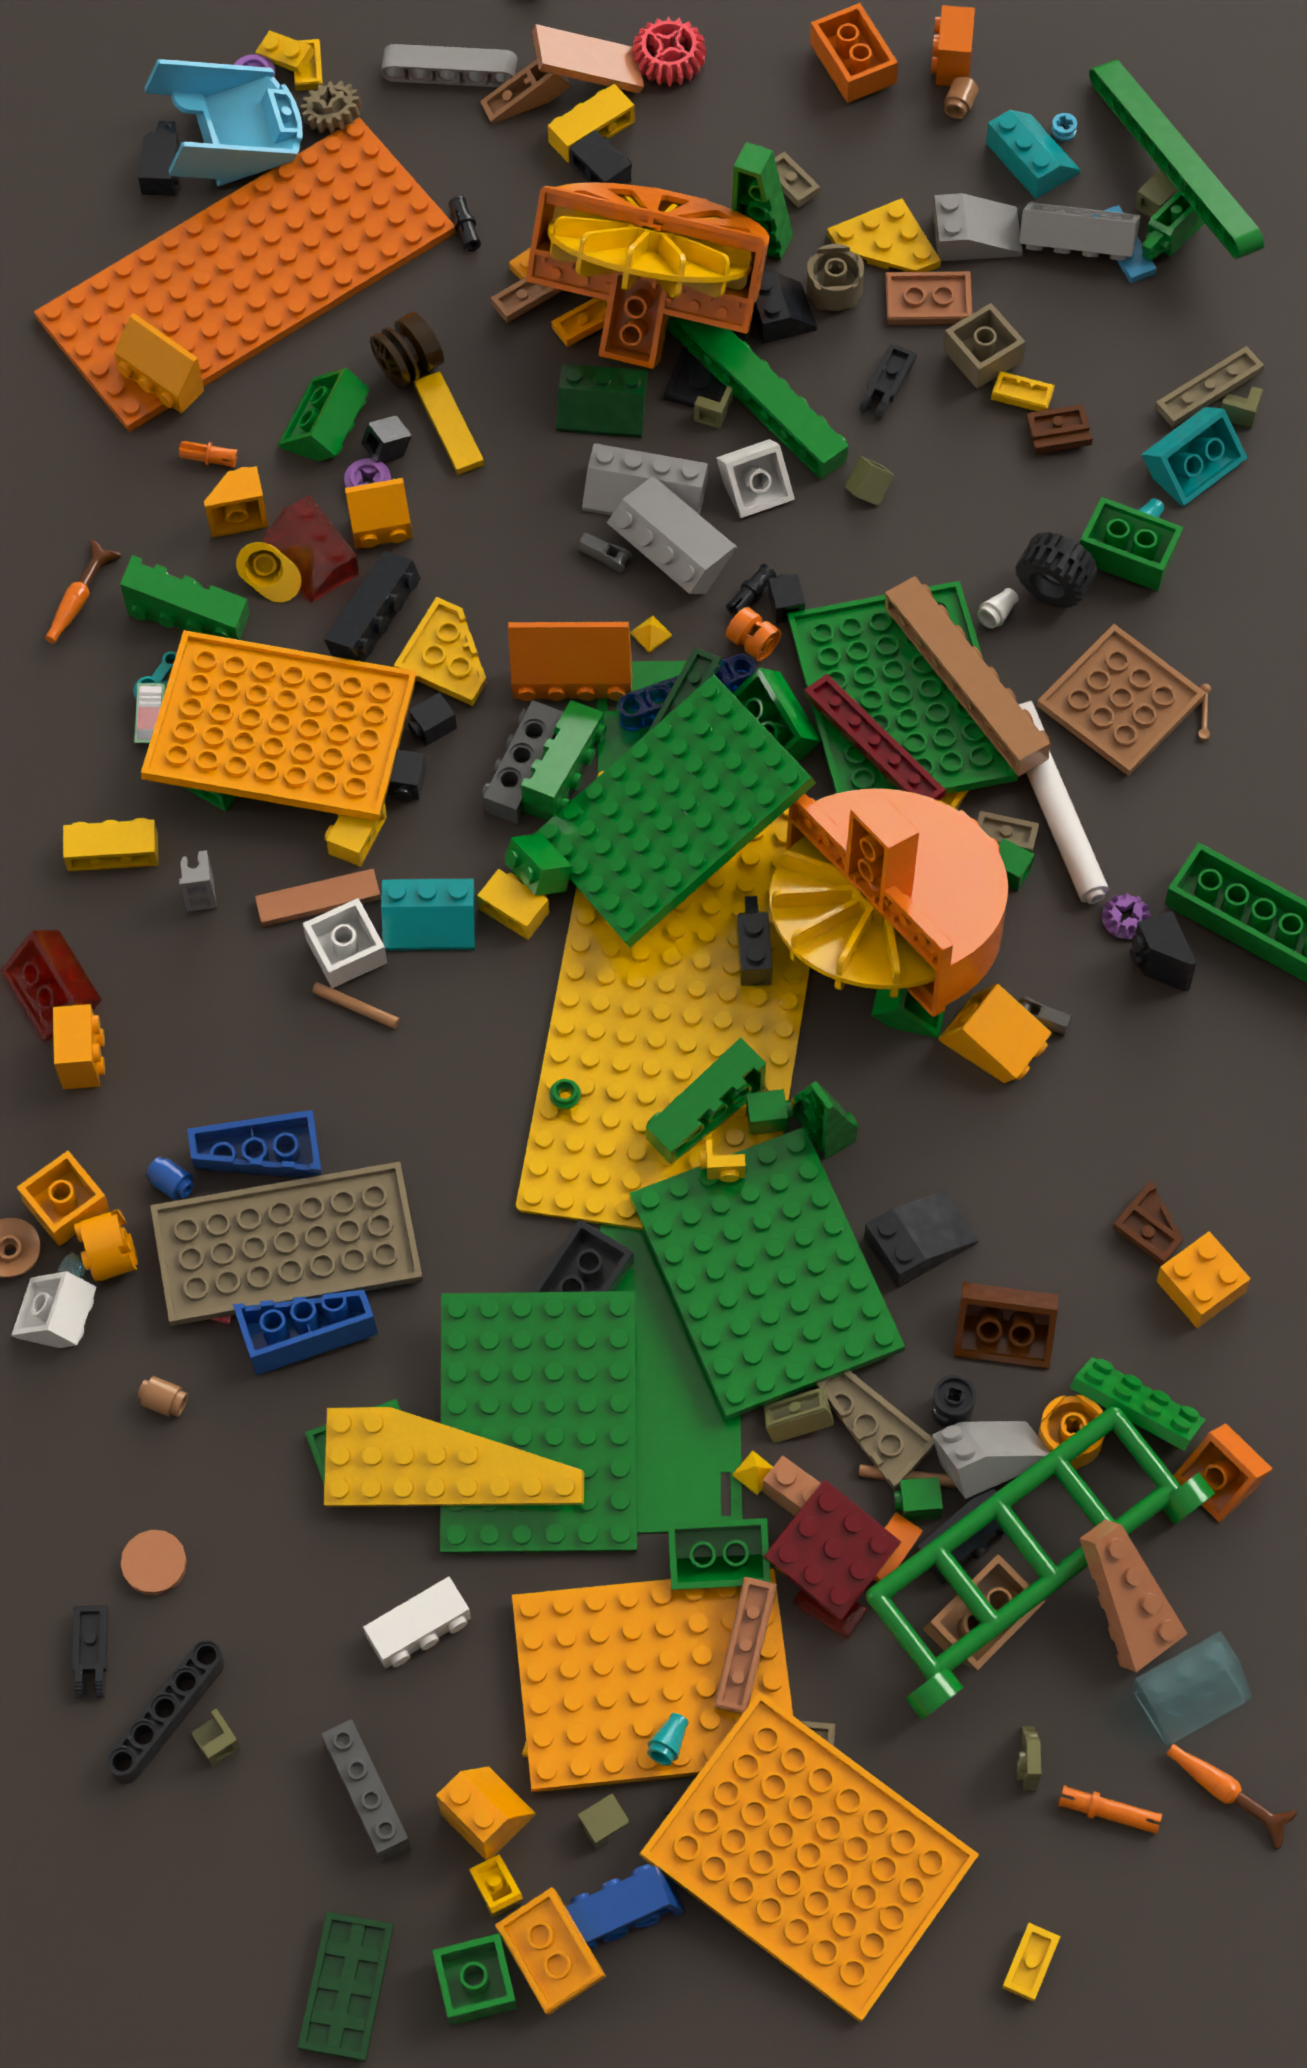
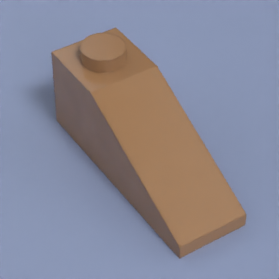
[480,59,572,124]

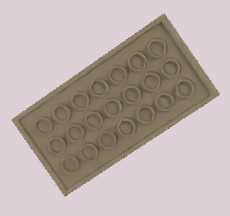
[150,1161,423,1326]

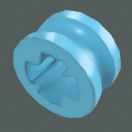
[1051,113,1077,142]

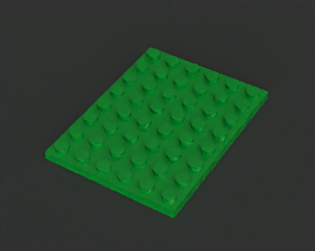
[787,581,1018,794]
[534,674,816,948]
[629,1127,905,1420]
[440,1291,637,1553]

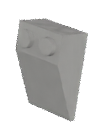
[933,193,1022,261]
[932,1421,1050,1499]

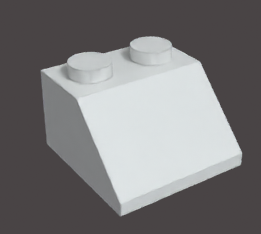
[716,439,795,518]
[11,1271,97,1348]

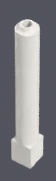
[1019,701,1109,904]

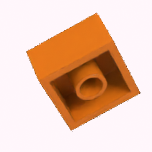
[931,5,975,86]

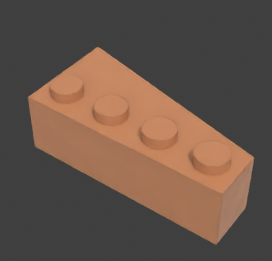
[1079,1520,1188,1672]

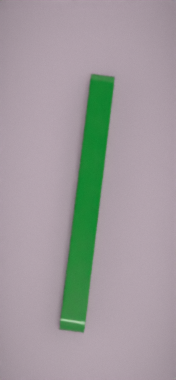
[1089,59,1264,259]

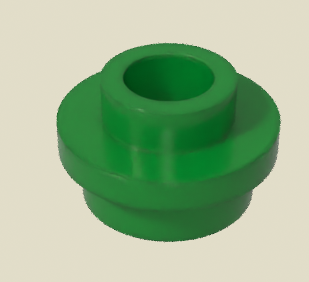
[549,1079,581,1110]

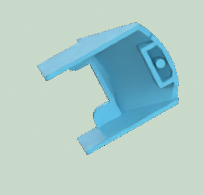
[144,59,303,187]

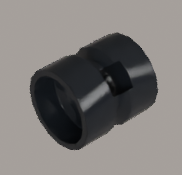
[932,1375,976,1428]

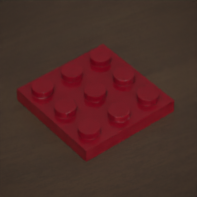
[763,1479,901,1620]

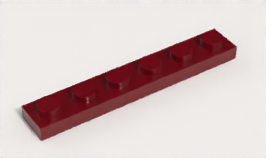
[804,674,946,801]

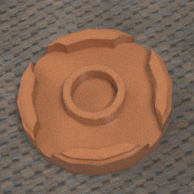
[121,1530,187,1596]

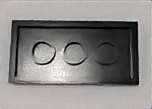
[664,318,753,408]

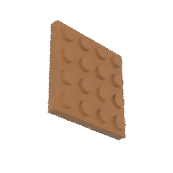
[1037,624,1206,776]

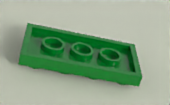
[1069,1357,1206,1451]

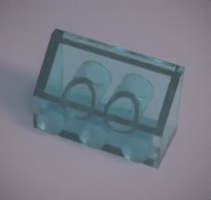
[1131,1631,1252,1746]

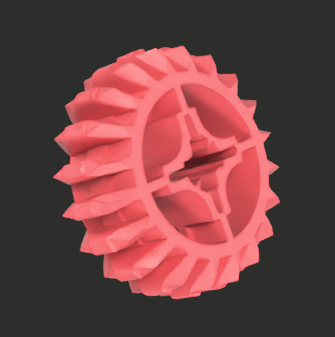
[632,16,706,87]

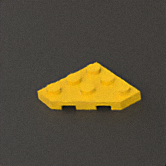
[827,198,941,272]
[394,597,487,706]

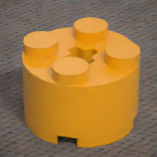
[74,1209,138,1282]
[1038,1395,1105,1470]

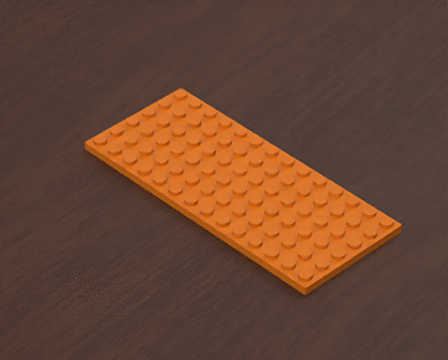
[34,117,456,432]

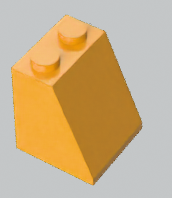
[938,983,1052,1083]
[436,1766,536,1860]

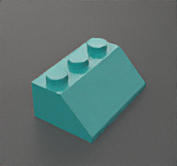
[986,109,1081,199]
[1141,407,1248,506]
[381,879,476,951]

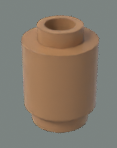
[944,76,979,119]
[138,1376,188,1417]

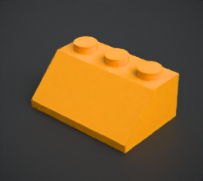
[114,313,204,413]

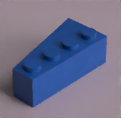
[187,1110,323,1178]
[233,1290,378,1375]
[566,1864,686,1950]

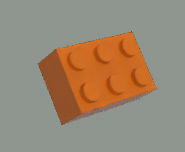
[810,3,898,103]

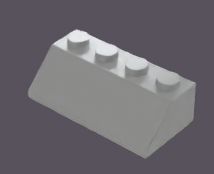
[1019,202,1141,260]
[582,443,708,516]
[607,476,737,594]

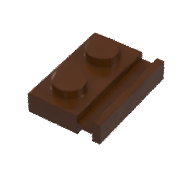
[1026,404,1093,454]

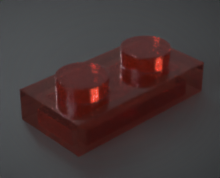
[793,1589,867,1639]

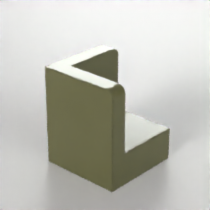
[1135,170,1178,219]
[693,386,733,429]
[1221,386,1263,428]
[845,456,895,506]
[192,1708,241,1767]
[578,1794,629,1851]

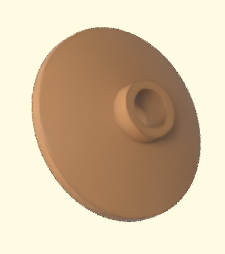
[0,1218,41,1278]

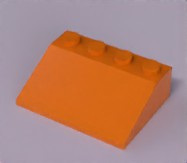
[508,622,633,701]

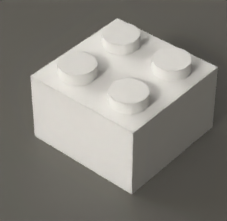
[303,898,387,988]

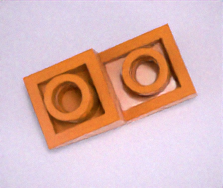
[874,1512,923,1582]

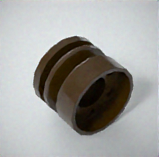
[370,312,444,388]

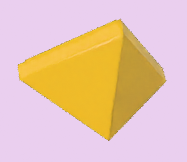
[630,616,672,653]
[732,1451,773,1496]

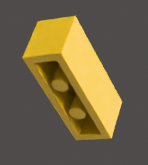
[548,84,635,164]
[63,818,158,871]

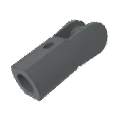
[577,532,633,572]
[1018,996,1072,1036]

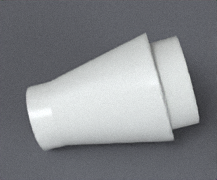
[977,588,1019,629]

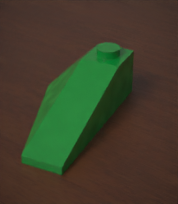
[791,1081,859,1160]

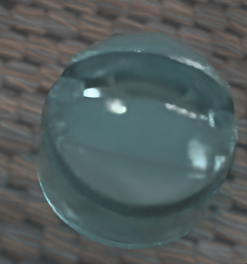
[58,1252,86,1278]

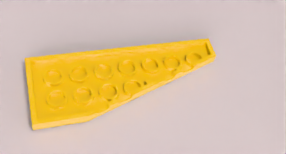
[324,1407,584,1507]

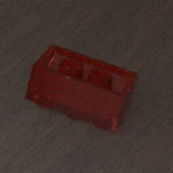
[263,494,359,603]
[0,930,102,1041]

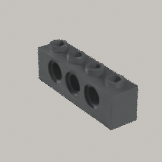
[481,700,563,824]
[321,1719,411,1863]

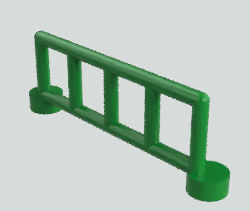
[866,1406,1215,1720]

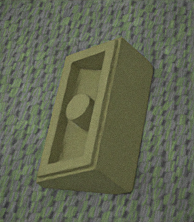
[763,1387,834,1443]

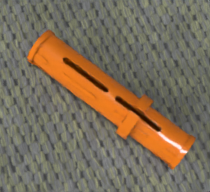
[1058,1785,1162,1835]

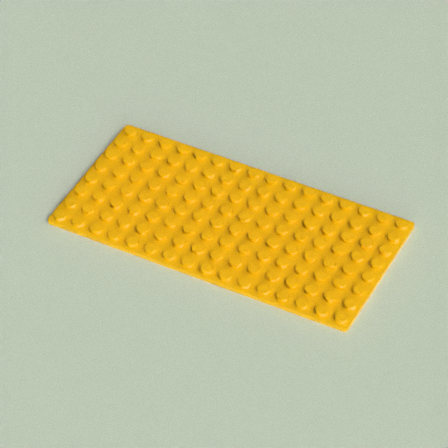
[516,771,810,1231]

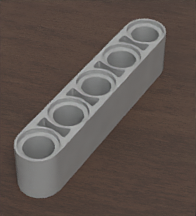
[381,44,518,87]

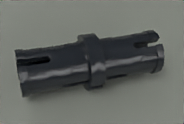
[449,196,481,251]
[726,564,777,616]

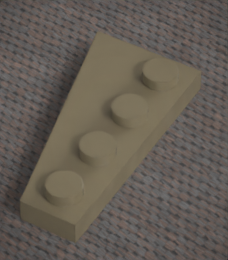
[817,1371,935,1491]

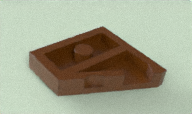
[1112,1180,1183,1265]

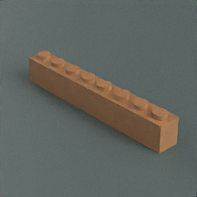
[885,576,1051,777]

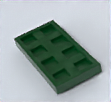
[297,1911,394,2062]

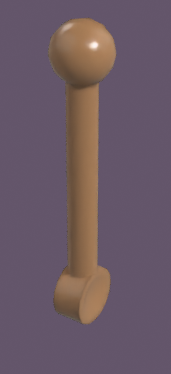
[1198,683,1211,741]

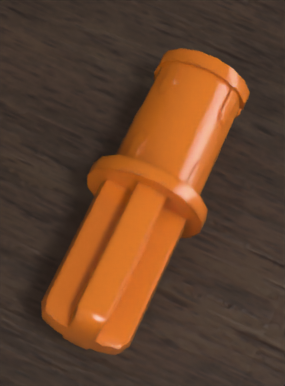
[179,441,238,468]

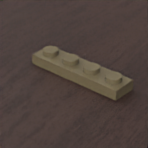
[1155,346,1264,428]

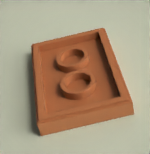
[885,271,972,325]

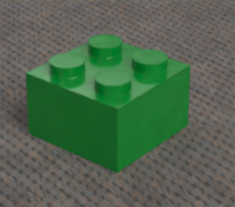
[432,1933,517,2026]

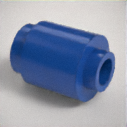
[146,1157,194,1201]

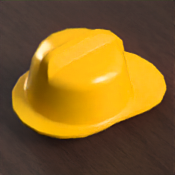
[236,542,301,603]

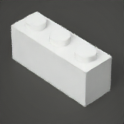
[363,1577,471,1669]

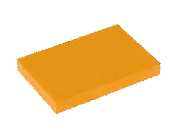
[495,1887,606,2015]

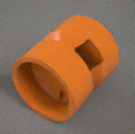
[725,607,782,662]

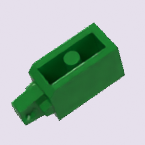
[1141,191,1205,261]

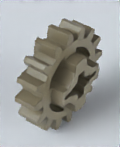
[300,81,362,133]

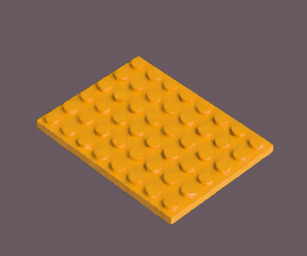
[141,630,417,821]
[512,1569,793,1793]
[639,1691,979,2023]

